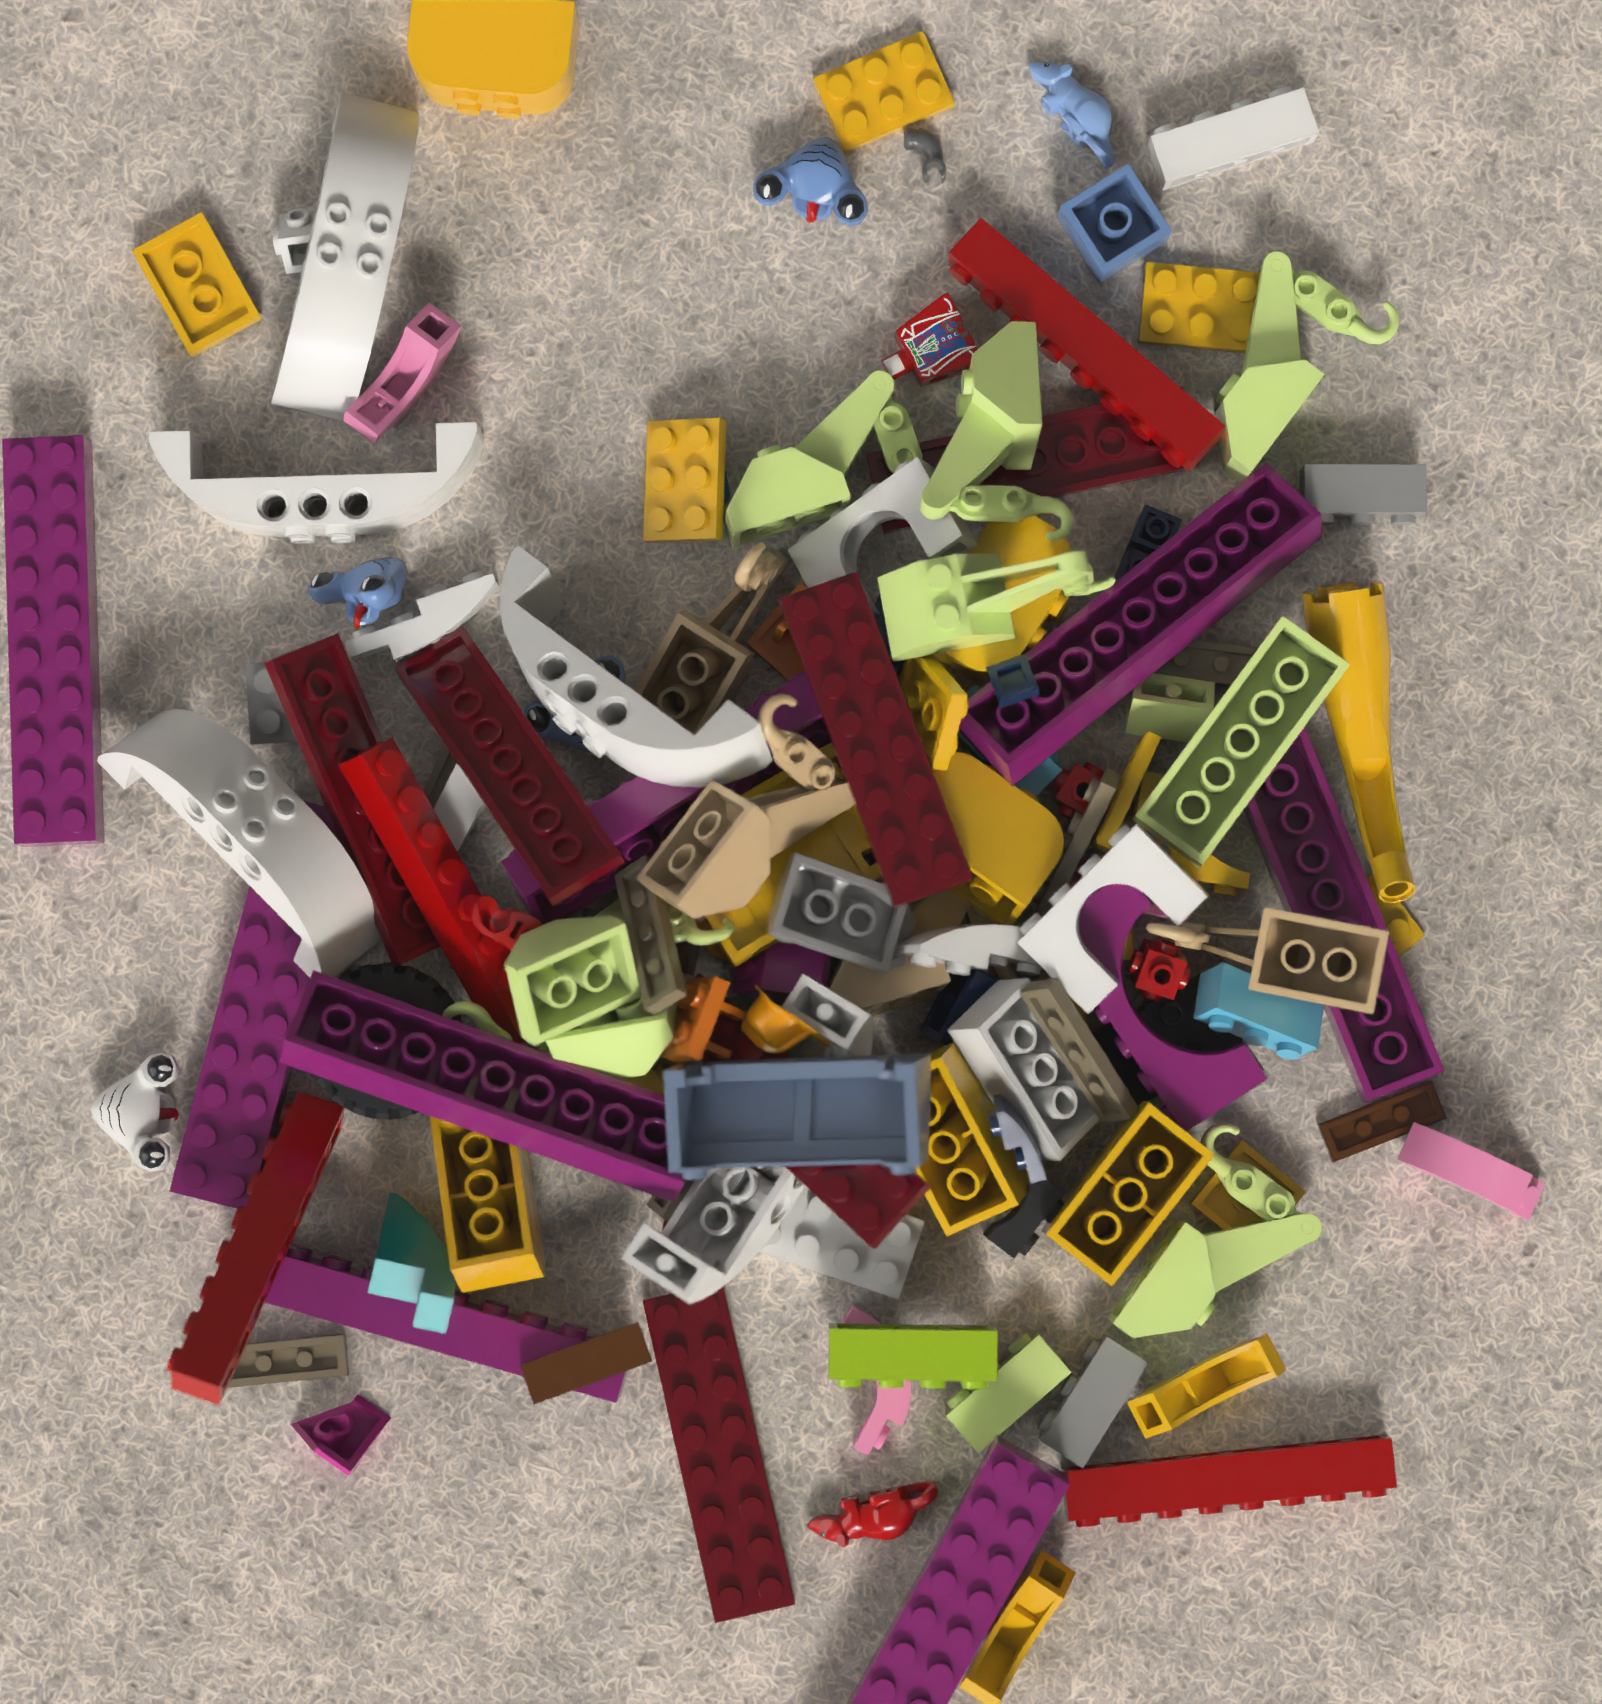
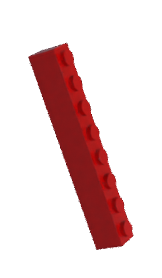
[948,218,1225,472]
[339,737,526,1044]
[167,1091,344,1405]
[1061,1434,1397,1527]

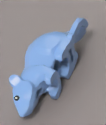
[1029,62,1115,169]

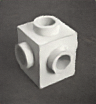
[273,209,316,274]

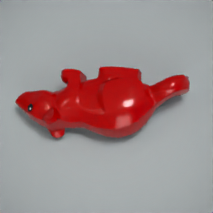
[470,894,541,951]
[807,1481,939,1548]

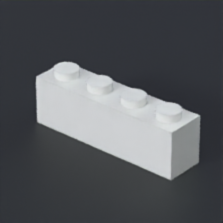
[1147,86,1319,190]

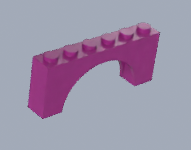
[1079,884,1268,1132]

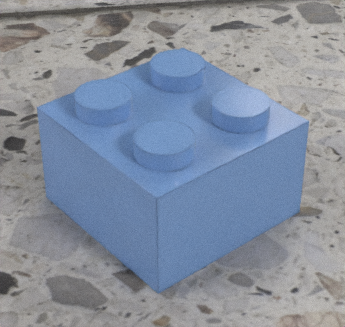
[1057,163,1172,284]

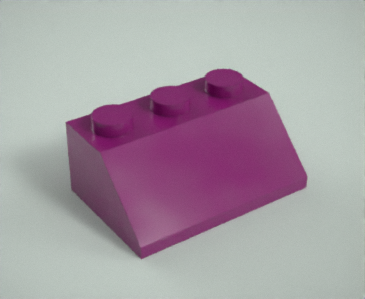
[732,941,831,1006]

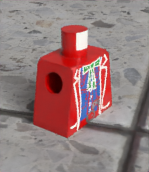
[881,292,978,387]

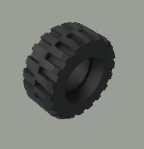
[316,962,462,1120]

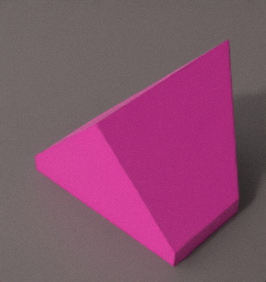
[290,1394,391,1476]

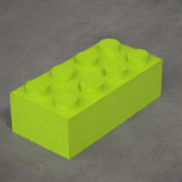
[828,1323,998,1389]

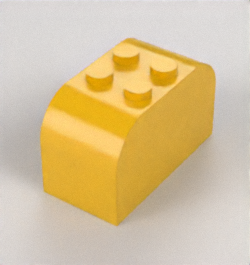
[407,0,580,119]
[933,515,1071,684]
[932,752,1064,926]
[916,1042,1030,1236]
[1042,1102,1215,1286]
[430,1116,546,1293]

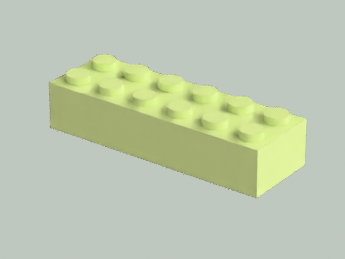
[1132,616,1350,868]

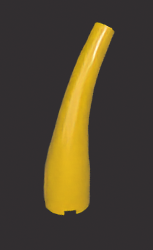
[1302,581,1416,903]

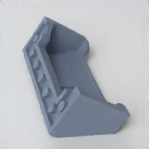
[663,1054,931,1179]

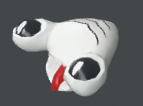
[90,1052,179,1173]

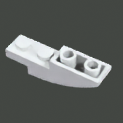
[344,571,499,663]
[896,924,1043,976]

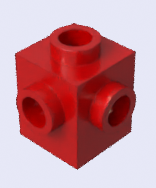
[1051,762,1104,820]
[1128,938,1190,1001]

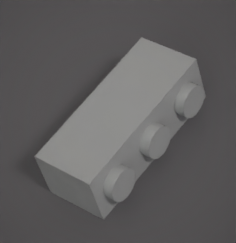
[1299,464,1427,525]
[1037,1334,1148,1468]

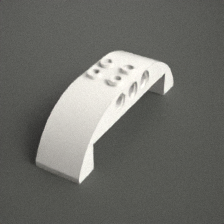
[271,92,419,422]
[149,422,484,544]
[500,546,773,787]
[97,709,381,978]
[621,974,874,1304]

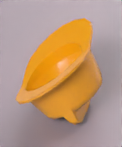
[741,985,831,1054]

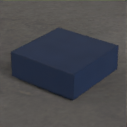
[986,654,1040,708]

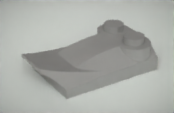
[767,853,916,973]

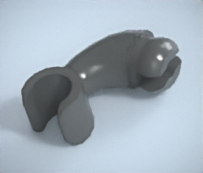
[904,127,946,184]

